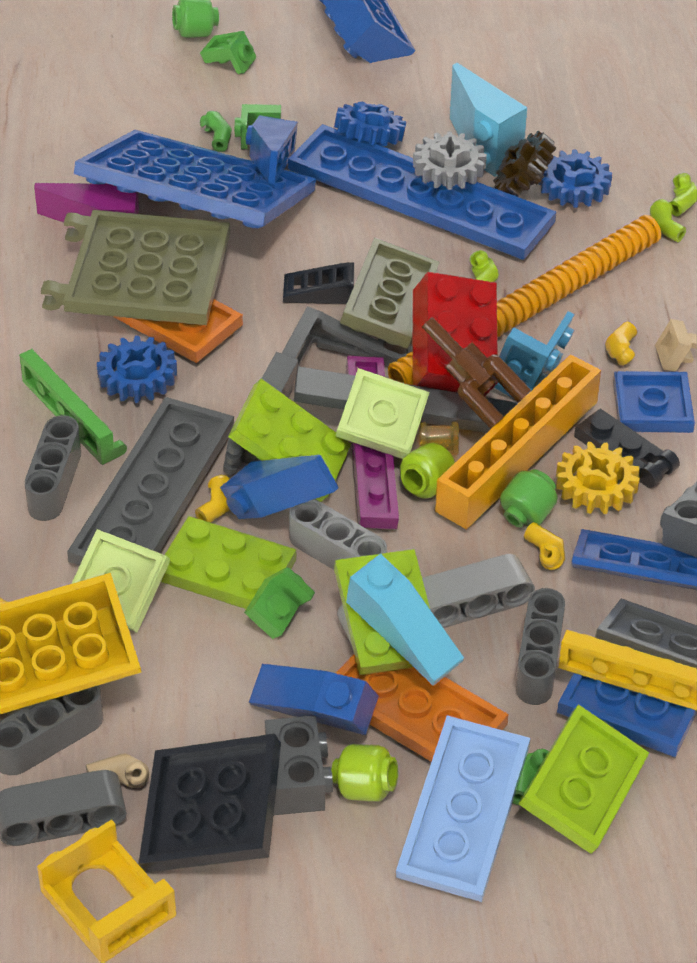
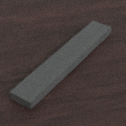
[294,366,517,433]

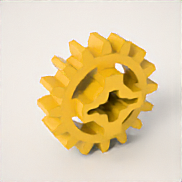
[556,442,640,514]

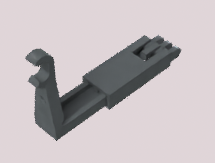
[223,306,413,475]

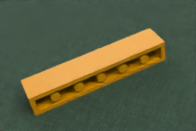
[435,354,601,530]

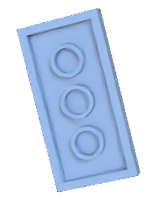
[396,715,530,902]

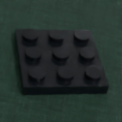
[138,734,281,873]

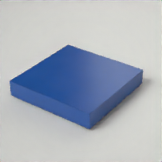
[613,371,695,433]

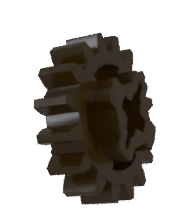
[493,131,556,197]

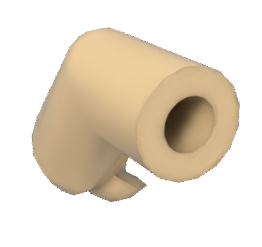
[86,753,150,788]

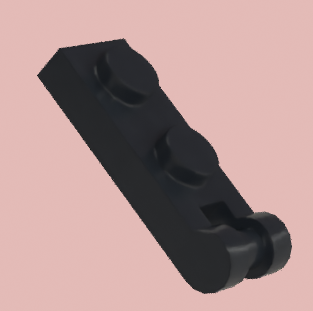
[574,408,680,488]

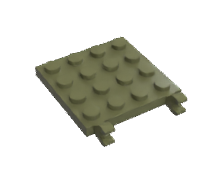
[41,210,230,325]

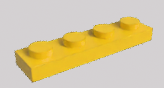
[558,630,697,710]

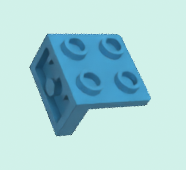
[494,311,575,397]

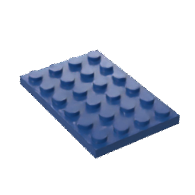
[74,129,316,228]

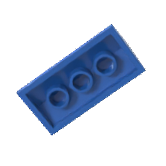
[572,529,697,590]

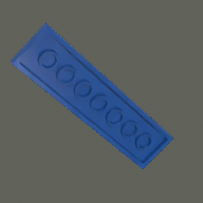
[288,124,556,260]

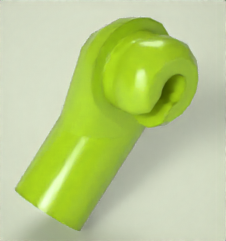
[670,173,697,216]
[650,199,686,242]
[469,250,499,282]

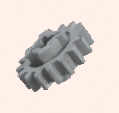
[413,131,487,190]

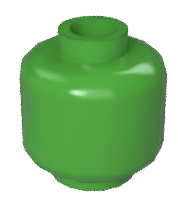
[172,0,219,38]
[500,469,558,528]

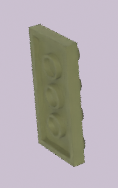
[340,237,440,349]

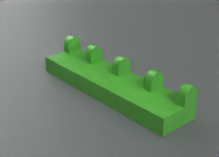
[19,349,127,465]

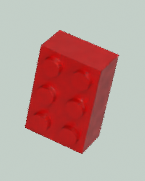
[413,272,498,396]

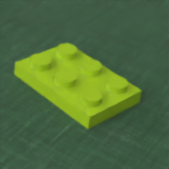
[228,378,352,502]
[161,516,297,609]
[334,549,430,675]
[518,704,649,854]

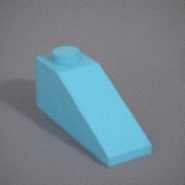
[346,553,464,686]

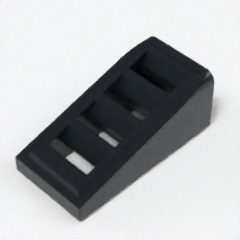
[283,262,354,304]

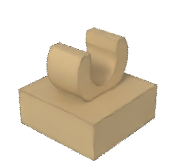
[655,319,697,372]

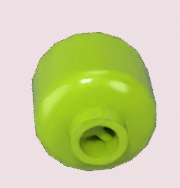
[400,443,455,499]
[331,744,398,802]

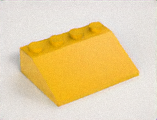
[0,573,142,714]

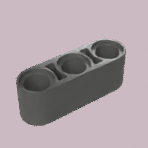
[24,415,81,521]
[516,588,565,705]
[0,685,103,776]
[0,770,127,846]

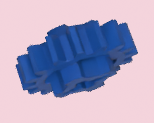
[334,101,407,146]
[538,149,612,208]
[97,335,177,403]

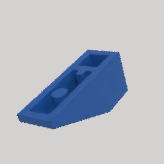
[246,115,298,184]
[220,455,339,519]
[249,663,379,735]

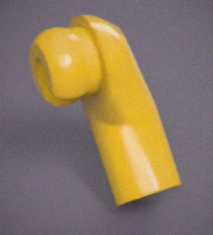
[605,321,637,366]
[195,475,230,523]
[524,522,565,570]

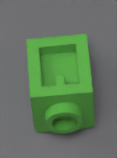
[200,31,256,74]
[234,104,281,150]
[244,567,315,639]

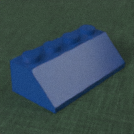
[320,0,416,63]

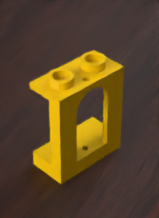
[37,819,177,963]

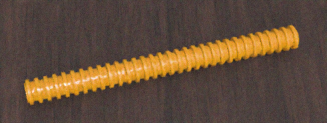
[388,215,661,385]

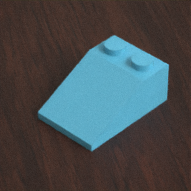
[450,63,527,177]

